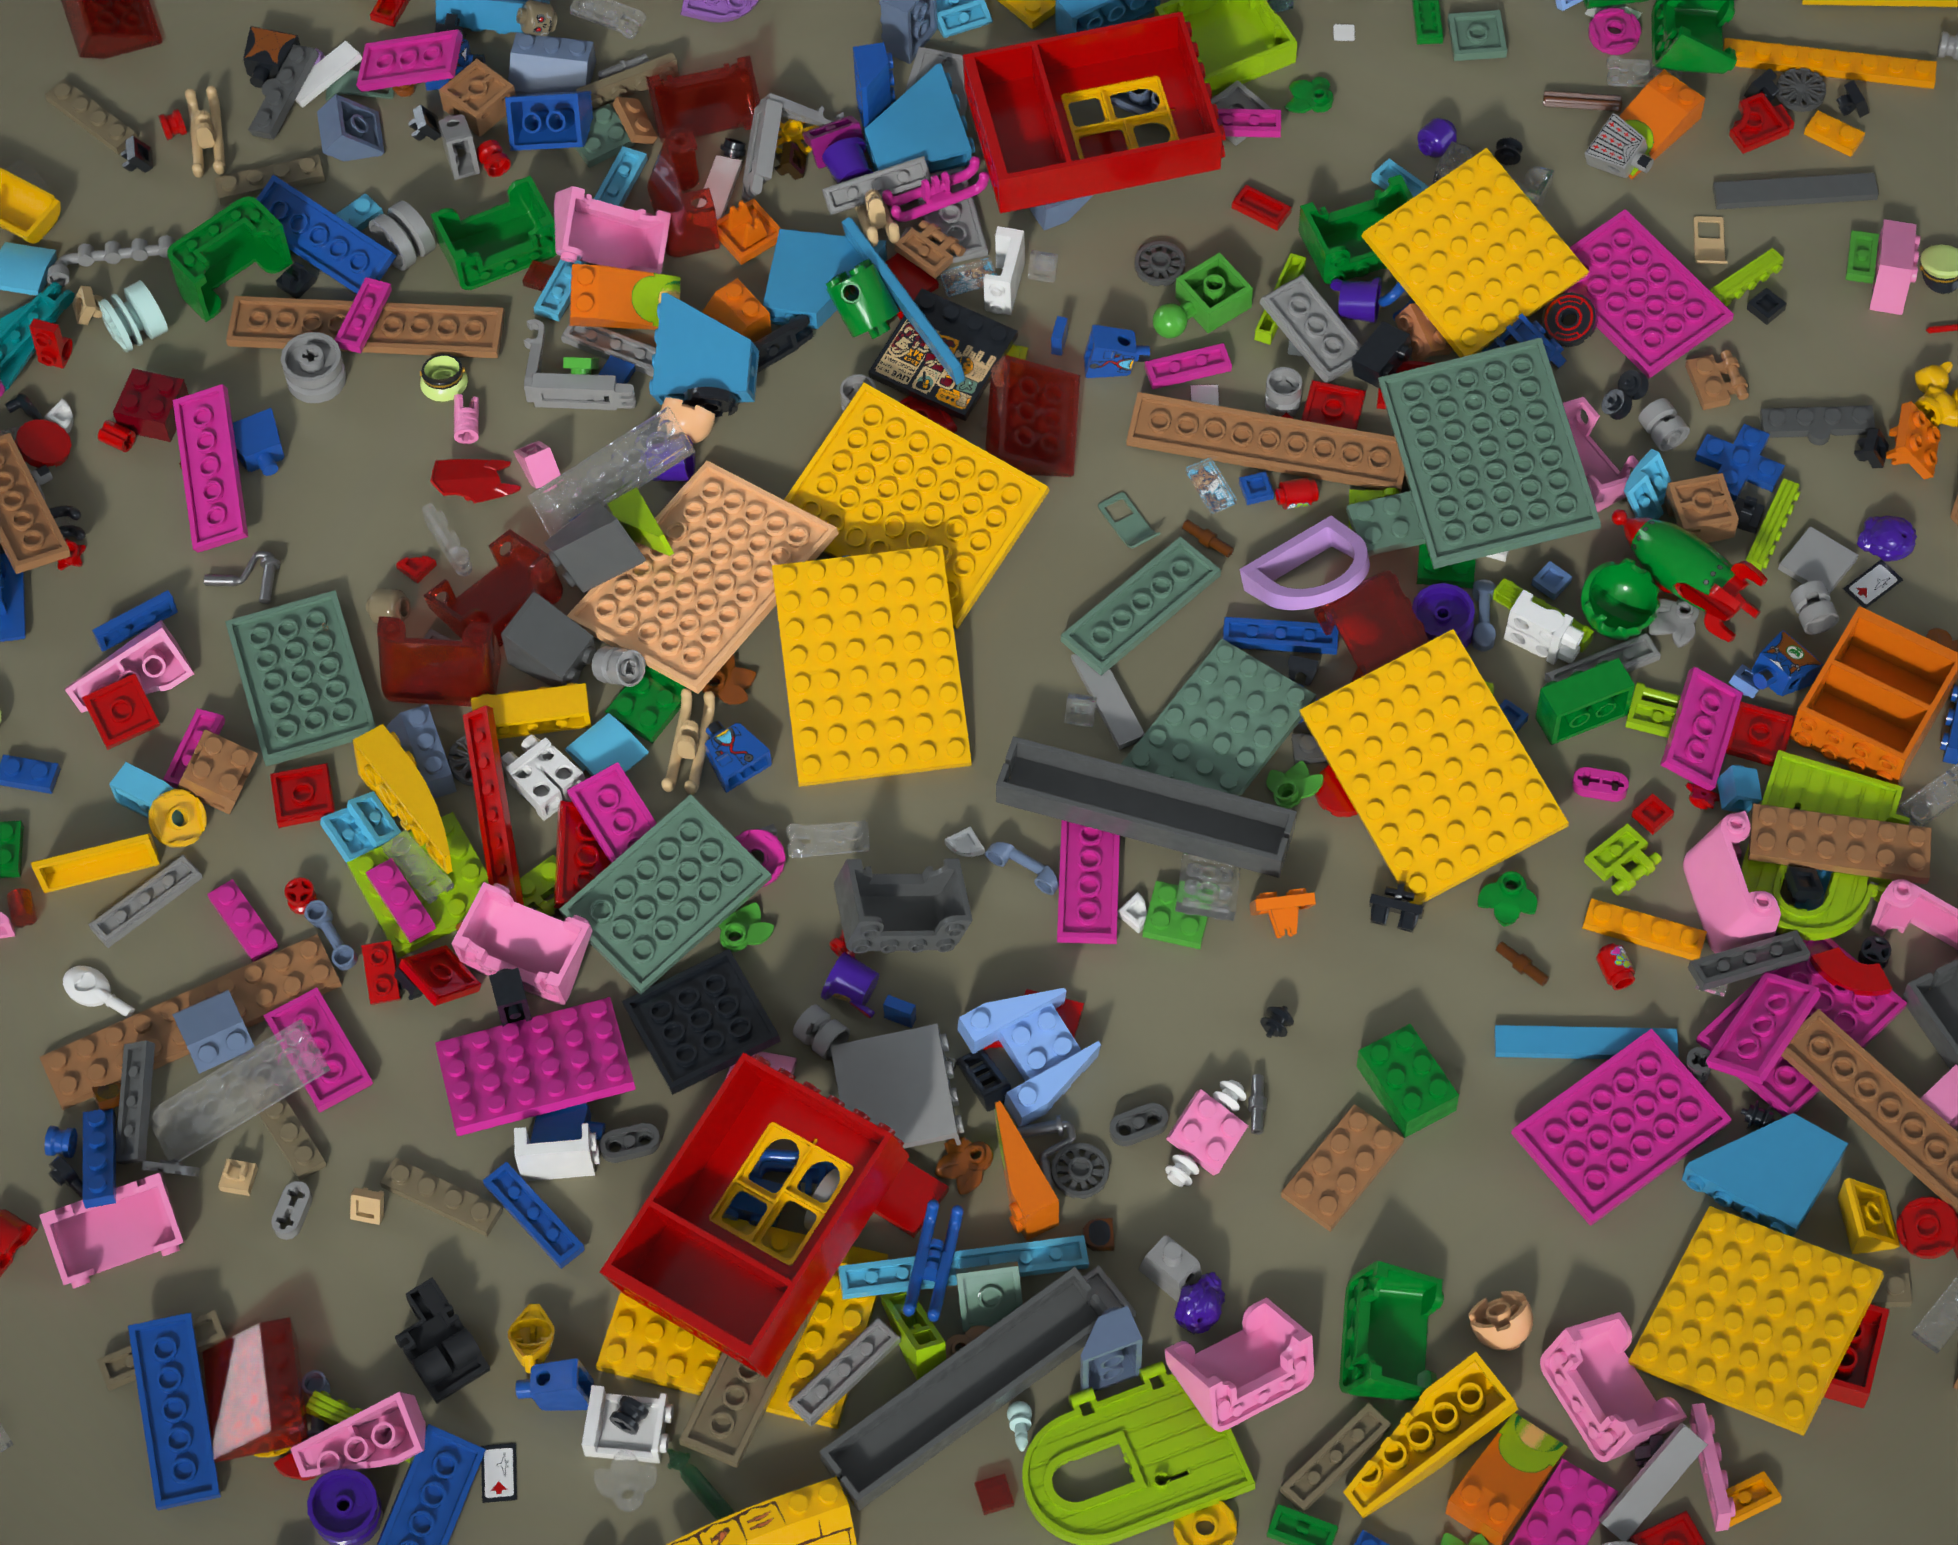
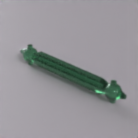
[667,1448,735,1520]

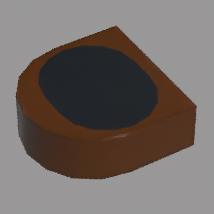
[92,1082,121,1111]
[1083,1218,1114,1251]

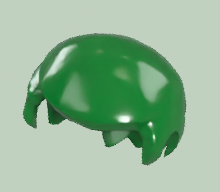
[1581,558,1660,640]

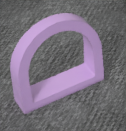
[1239,515,1370,610]

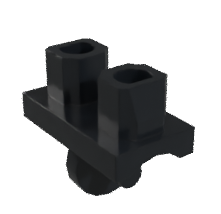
[1369,881,1424,933]

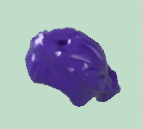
[1857,516,1917,562]
[1174,1272,1225,1334]

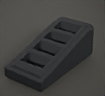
[956,1049,1011,1112]

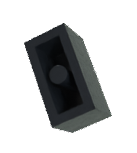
[1351,321,1413,389]
[489,968,532,1027]

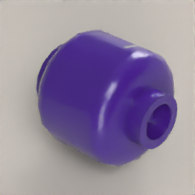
[1417,118,1457,158]

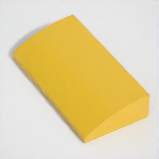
[31,833,160,893]

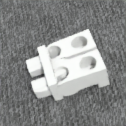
[1504,590,1584,665]
[501,734,585,821]

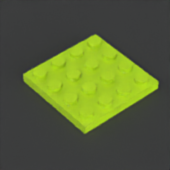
[347,812,489,958]

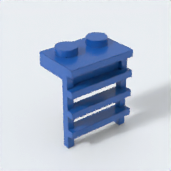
[1482,313,1567,368]

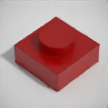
[1631,793,1674,835]

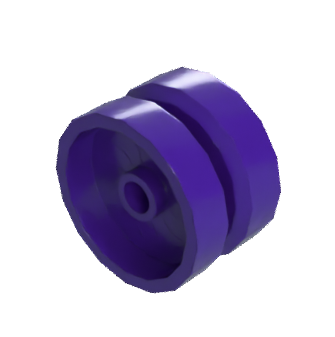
[1411,583,1475,649]
[307,1468,383,1545]

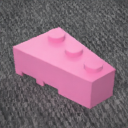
[1869,219,1920,315]

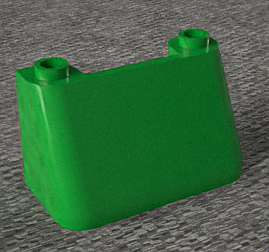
[1651,0,1737,74]
[1339,1260,1444,1402]

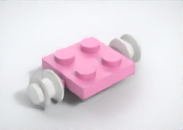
[1165,1080,1248,1187]

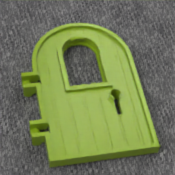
[1741,750,1911,941]
[1022,1361,1255,1545]

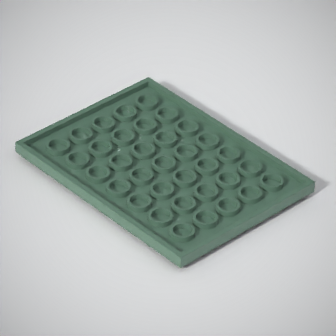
[1378,337,1601,569]

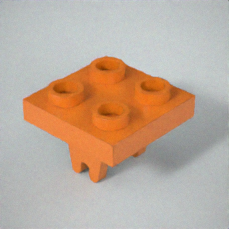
[710,198,781,265]
[1885,401,1941,480]
[1249,888,1316,938]

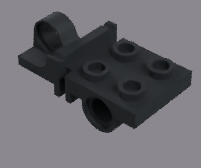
[395,1277,490,1404]

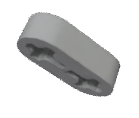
[271,1181,312,1240]

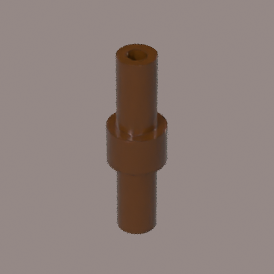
[1182,519,1234,558]
[1495,941,1550,987]

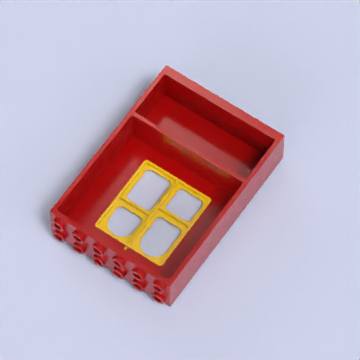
[963,11,1226,214]
[599,1052,909,1378]

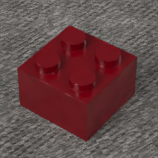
[113,368,189,442]

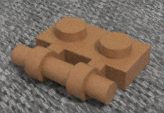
[894,220,966,279]
[1685,350,1749,410]

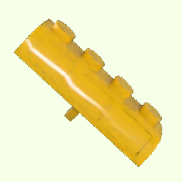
[0,167,61,244]

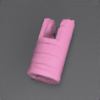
[454,394,479,444]

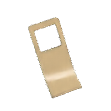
[1693,216,1728,265]

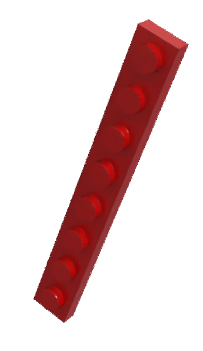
[463,705,524,905]

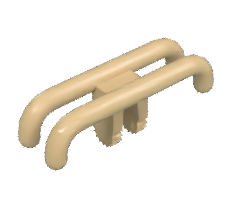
[185,86,226,178]
[855,189,900,247]
[661,688,715,795]

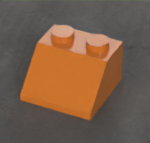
[702,278,772,343]

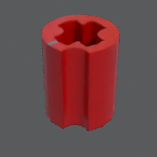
[98,420,136,453]

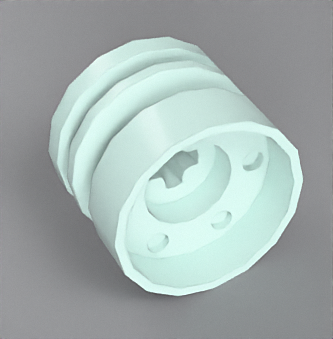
[98,280,168,353]

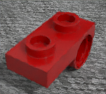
[29,318,73,369]
[361,940,401,1005]

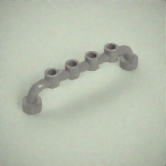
[47,235,175,287]

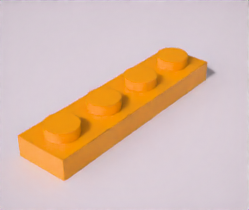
[1582,898,1707,960]

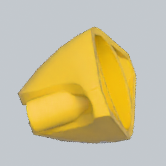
[508,1304,555,1373]

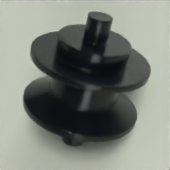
[1494,137,1523,166]
[1618,370,1649,400]
[1601,389,1632,420]
[1260,1006,1294,1038]
[1741,1100,1777,1129]

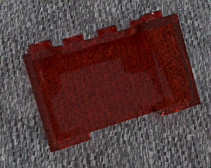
[647,126,720,257]
[423,529,563,657]
[1314,570,1429,682]

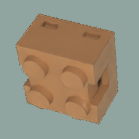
[439,59,516,137]
[1664,473,1739,543]
[177,729,258,815]

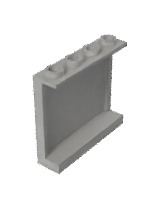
[831,1024,965,1149]

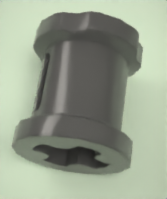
[1685,1047,1711,1084]

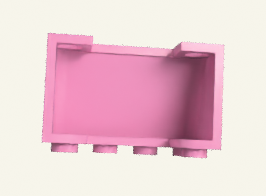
[1563,397,1639,512]

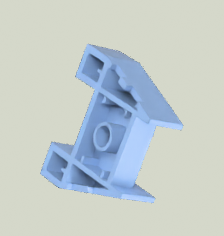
[957,988,1101,1127]

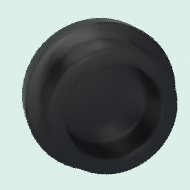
[720,138,747,159]

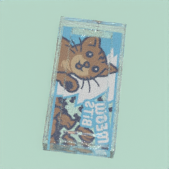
[939,257,998,298]
[1186,458,1237,514]

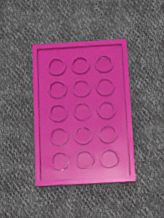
[1562,209,1734,379]
[1696,938,1907,1117]
[435,997,636,1137]
[1511,1028,1732,1226]

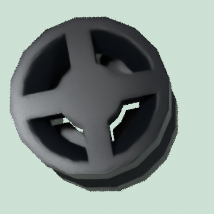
[1857,935,1892,970]
[609,1396,649,1435]

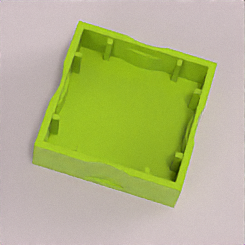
[1154,0,1297,97]

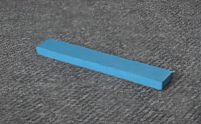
[1494,1025,1679,1059]

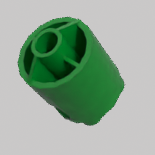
[826,259,900,339]

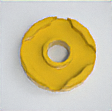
[148,789,207,848]
[1173,1501,1237,1545]

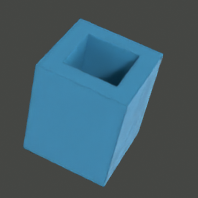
[1717,765,1762,813]

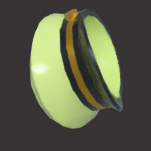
[1920,244,1958,294]
[420,354,468,402]

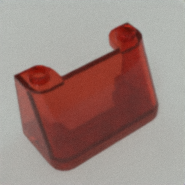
[646,56,760,147]
[377,616,502,707]

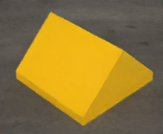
[1837,1178,1900,1255]

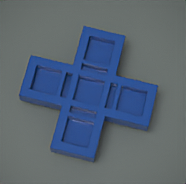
[1695,424,1785,502]

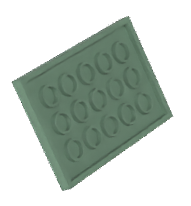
[225,590,376,767]
[1121,638,1316,796]
[559,794,772,995]

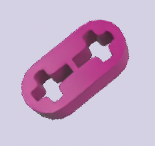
[1572,767,1629,802]

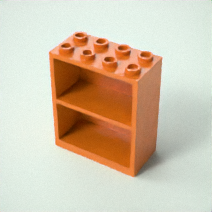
[1790,606,1958,785]

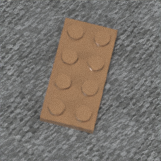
[1281,1104,1404,1232]

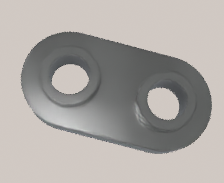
[1110,1103,1168,1146]
[599,1123,661,1163]

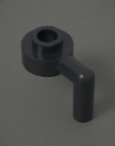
[48,1156,83,1199]

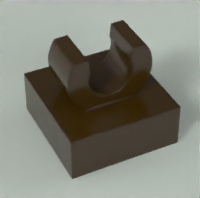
[774,141,807,180]

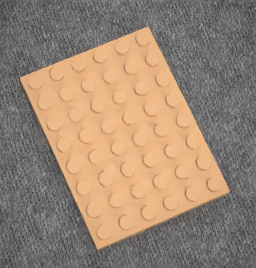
[567,461,838,694]

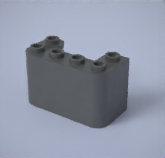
[834,858,972,954]

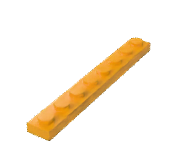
[1723,38,1937,89]

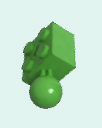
[1152,253,1253,338]

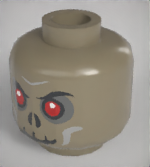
[516,0,557,36]

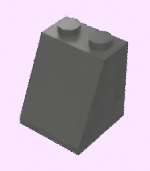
[544,501,646,593]
[501,592,597,687]

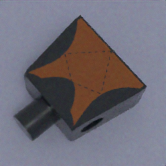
[243,26,300,88]

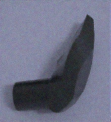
[5,393,44,420]

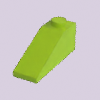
[607,487,674,556]
[881,1291,946,1380]

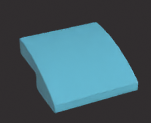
[936,0,993,38]
[0,242,57,296]
[1624,449,1672,520]
[565,713,649,776]
[320,791,402,864]

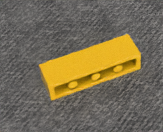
[471,683,592,739]

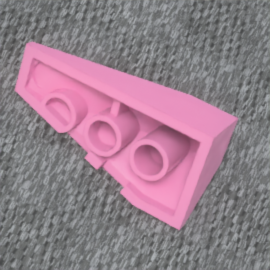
[65,620,194,713]
[290,1392,426,1478]

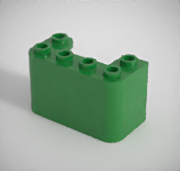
[1298,174,1413,284]
[431,175,557,290]
[167,196,293,322]

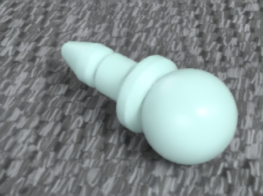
[1007,1401,1032,1452]

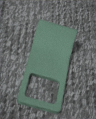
[325,70,394,101]
[1098,492,1161,549]

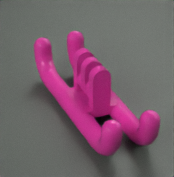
[882,156,990,222]

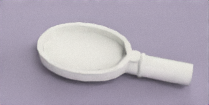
[63,966,135,1018]

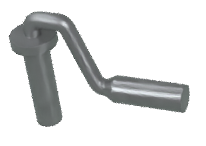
[204,551,280,604]
[1016,1115,1076,1191]

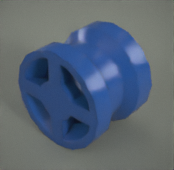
[44,1126,78,1158]

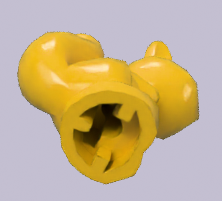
[1915,361,1958,427]

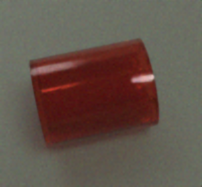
[7,888,37,928]

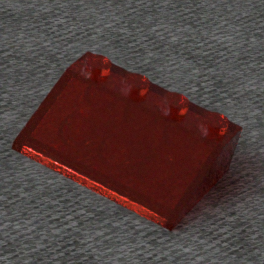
[61,0,163,59]
[985,355,1080,477]
[203,1317,309,1463]

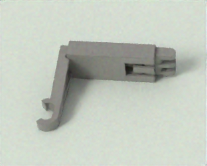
[742,93,844,201]
[524,319,636,410]

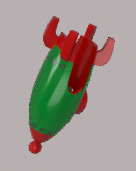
[1611,509,1768,642]

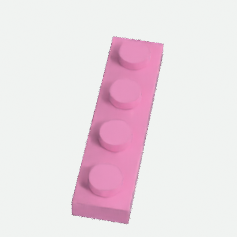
[1689,1403,1735,1531]

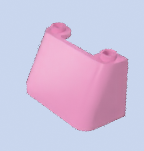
[554,186,671,274]
[1683,811,1781,954]
[1870,879,1958,950]
[451,882,592,1005]
[39,1172,184,1288]
[1165,1297,1314,1432]
[1540,1312,1687,1462]

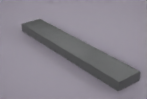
[1713,173,1879,210]

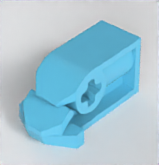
[109,762,184,826]

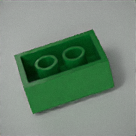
[1535,658,1635,745]
[1356,1024,1459,1138]

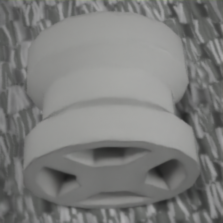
[1937,31,1958,60]

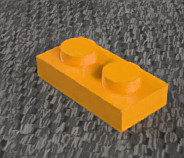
[1804,110,1865,157]
[1726,1471,1782,1528]

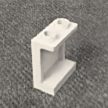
[984,226,1025,315]
[514,1123,600,1181]
[582,1385,674,1463]

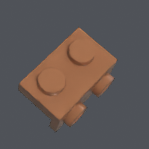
[1395,303,1454,362]

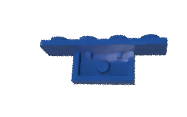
[0,553,26,642]

